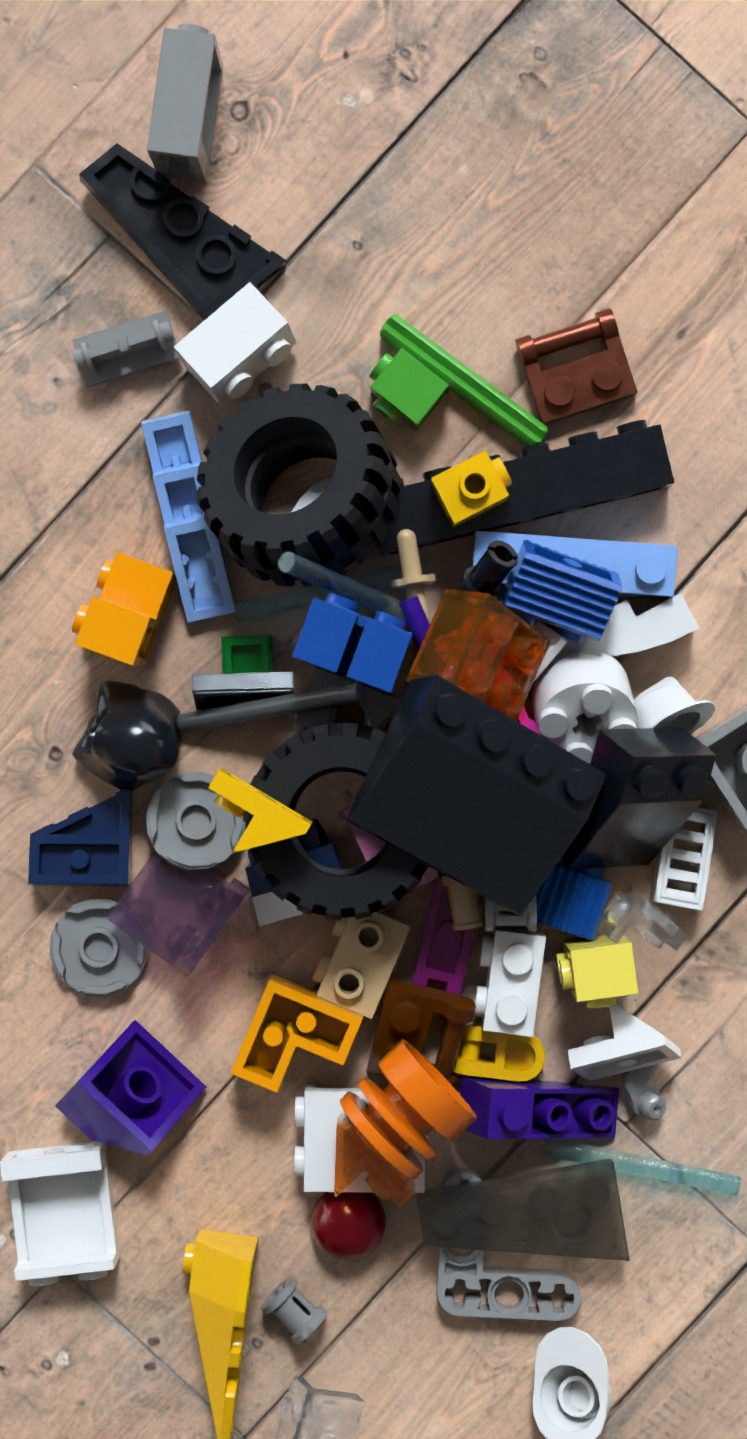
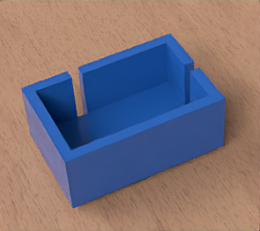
[292,592,413,694]

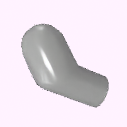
[623,1064,666,1121]

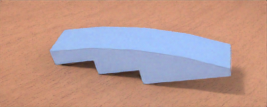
[141,410,236,623]

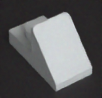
[568,1004,682,1081]

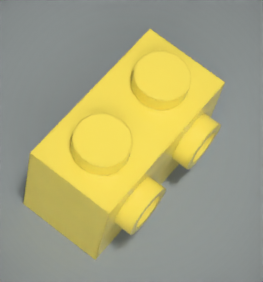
[556,932,639,1008]

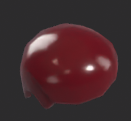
[310,1192,386,1261]

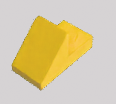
[208,768,313,853]

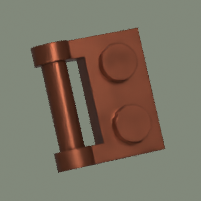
[515,308,638,425]

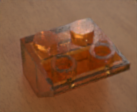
[406,589,551,721]

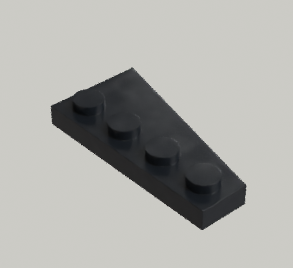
[79,143,287,320]

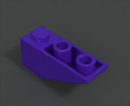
[460,1077,619,1139]

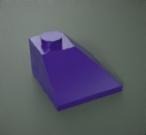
[55,1020,207,1156]

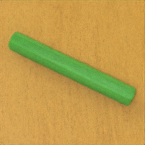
[380,314,548,447]

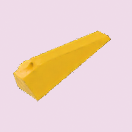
[182,1229,258,1439]

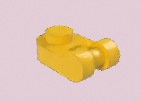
[453,1022,546,1082]

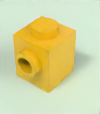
[430,450,513,528]

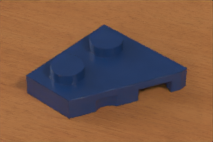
[28,789,133,886]

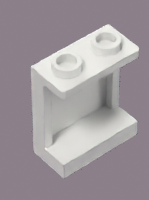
[294,1083,425,1193]
[0,1141,120,1286]

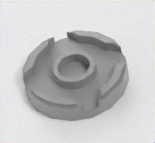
[146,771,245,871]
[50,897,149,997]

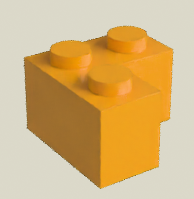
[72,552,177,668]
[230,973,363,1093]

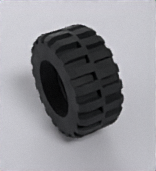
[196,383,401,587]
[243,722,430,921]

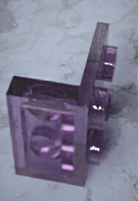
[108,852,251,976]

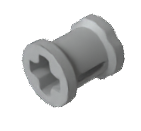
[485,895,537,931]
[261,1276,327,1345]

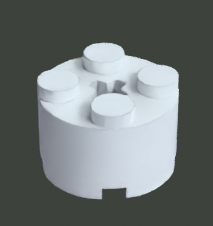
[530,650,638,764]

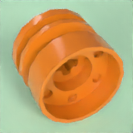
[340,1039,477,1180]

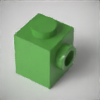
[369,348,449,431]

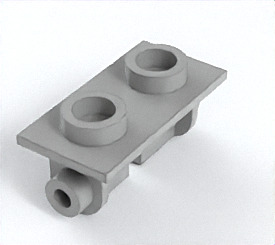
[72,310,180,388]

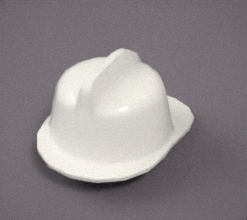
[634,677,715,734]
[533,1327,612,1439]

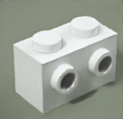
[174,282,297,407]
[474,926,546,1037]

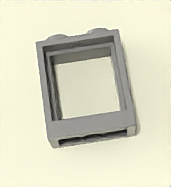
[147,24,223,182]

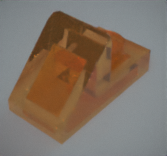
[334,1111,415,1207]

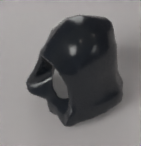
[72,681,182,791]

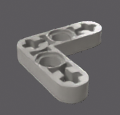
[437,1167,582,1321]

